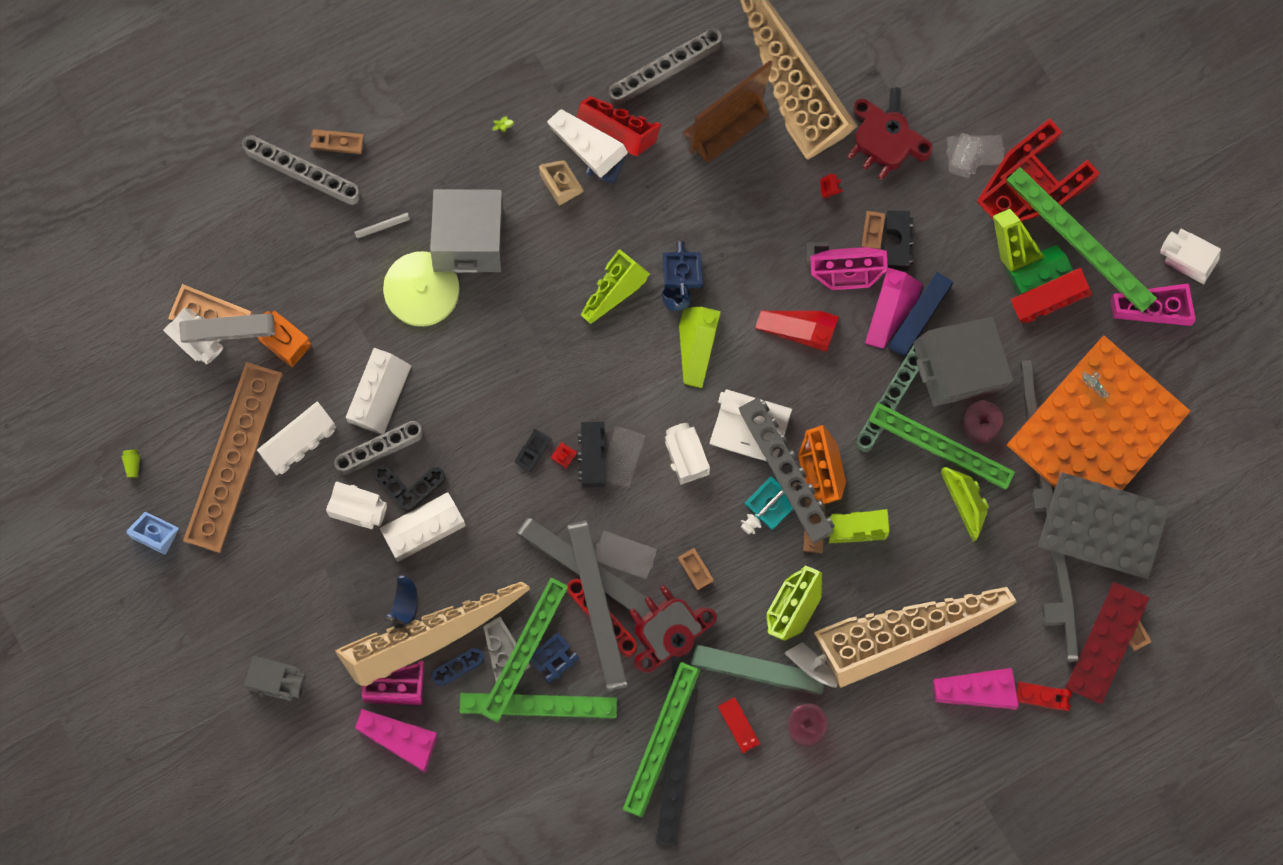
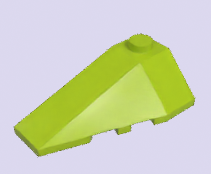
[581,249,650,324]

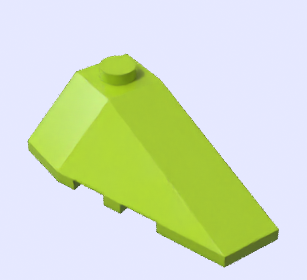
[679,307,721,389]

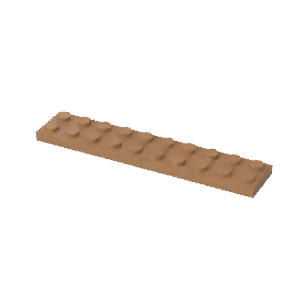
[183,362,283,553]

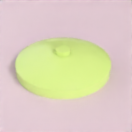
[383,252,460,326]

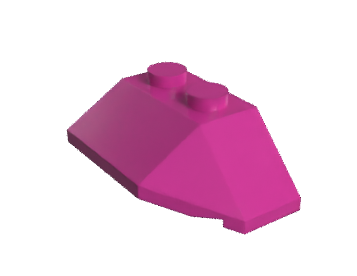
[810,247,888,290]

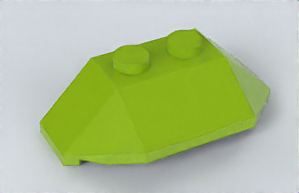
[941,467,989,542]
[766,566,822,641]

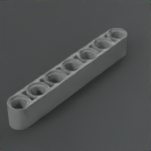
[609,29,721,106]
[242,136,360,205]

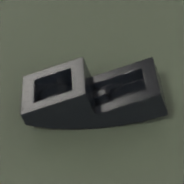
[514,429,552,472]

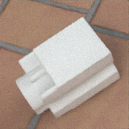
[1160,229,1221,284]
[164,308,223,365]
[665,423,710,485]
[326,482,387,529]

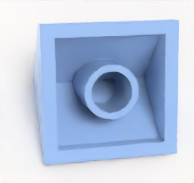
[127,512,179,555]

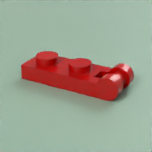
[1016,681,1073,711]

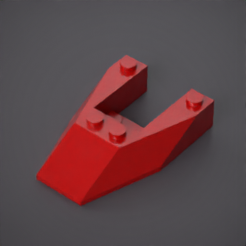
[977,118,1100,222]

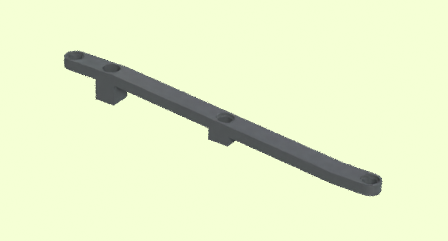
[1020,360,1078,662]

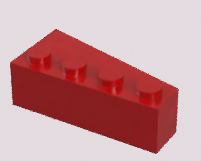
[576,96,661,156]
[1010,268,1093,324]

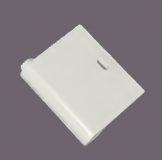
[709,389,792,461]

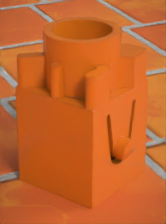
[257,310,312,368]

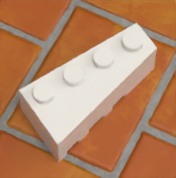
[547,109,628,178]

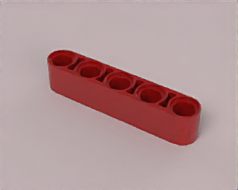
[568,579,637,657]

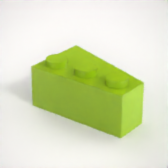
[993,209,1045,272]
[828,509,889,543]

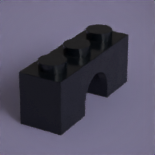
[886,210,913,271]

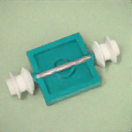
[741,472,802,534]

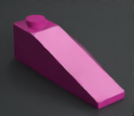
[865,268,923,349]

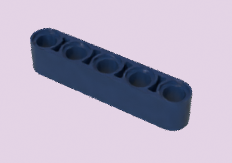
[888,272,953,358]

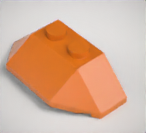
[798,425,846,505]

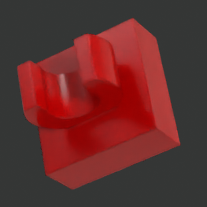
[820,174,843,198]
[551,442,578,469]

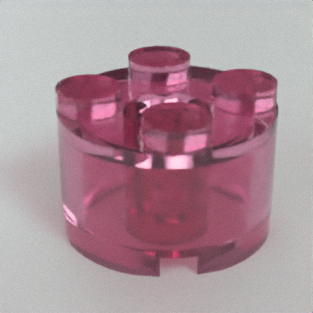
[963,400,1003,443]
[787,704,828,746]

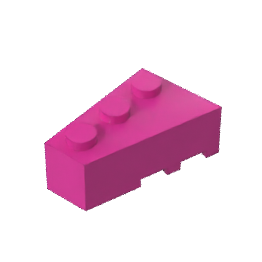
[362,661,425,705]

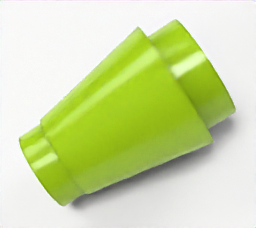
[121,450,141,478]

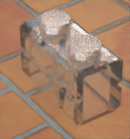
[948,133,984,179]

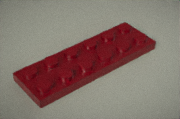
[1065,582,1150,705]

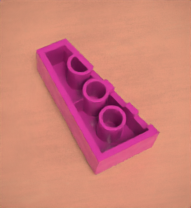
[932,668,1019,710]
[355,709,438,773]

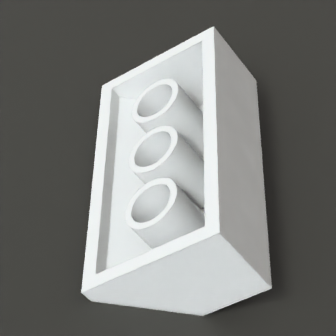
[346,348,411,435]
[257,401,336,476]
[380,492,466,562]

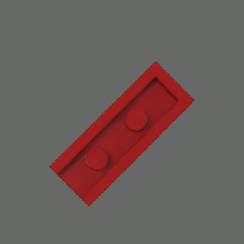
[718,697,760,753]

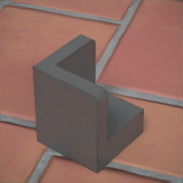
[806,242,829,266]

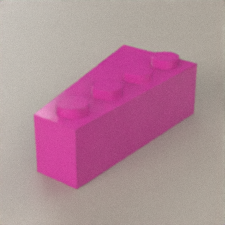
[1110,283,1196,326]

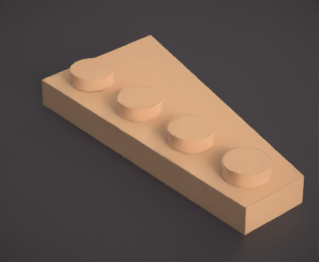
[168,284,253,320]

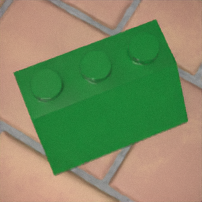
[1004,245,1073,296]

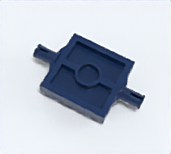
[662,241,703,299]

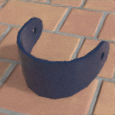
[384,576,418,625]

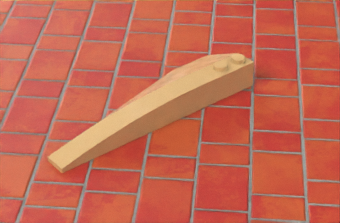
[740,0,858,159]
[335,582,530,686]
[814,587,1016,688]

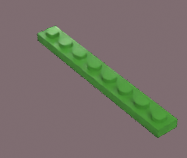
[868,403,1015,490]
[480,578,568,722]
[623,662,700,817]
[460,693,617,718]

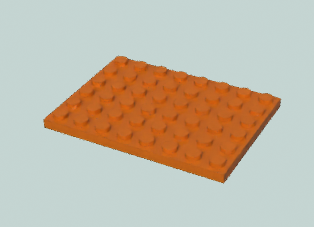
[1007,335,1190,490]

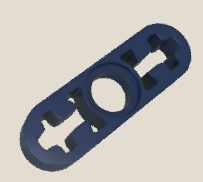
[432,648,484,686]

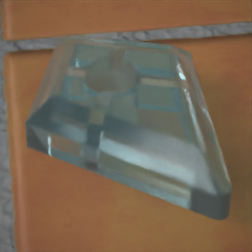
[1082,371,1110,398]

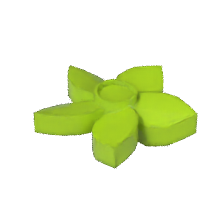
[492,116,514,132]

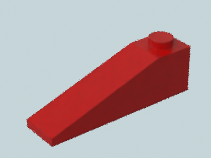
[755,311,839,352]

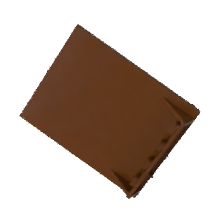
[683,60,773,163]

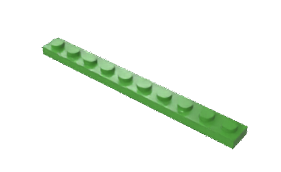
[1006,167,1157,313]

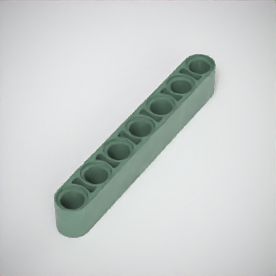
[856,345,919,452]
[690,645,824,695]

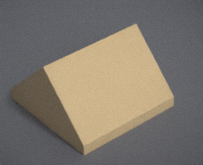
[539,160,584,206]

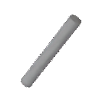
[355,213,410,239]

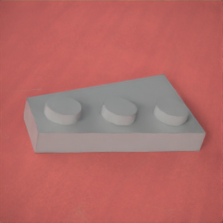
[484,617,531,682]

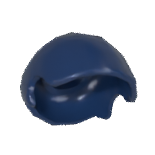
[662,288,692,311]

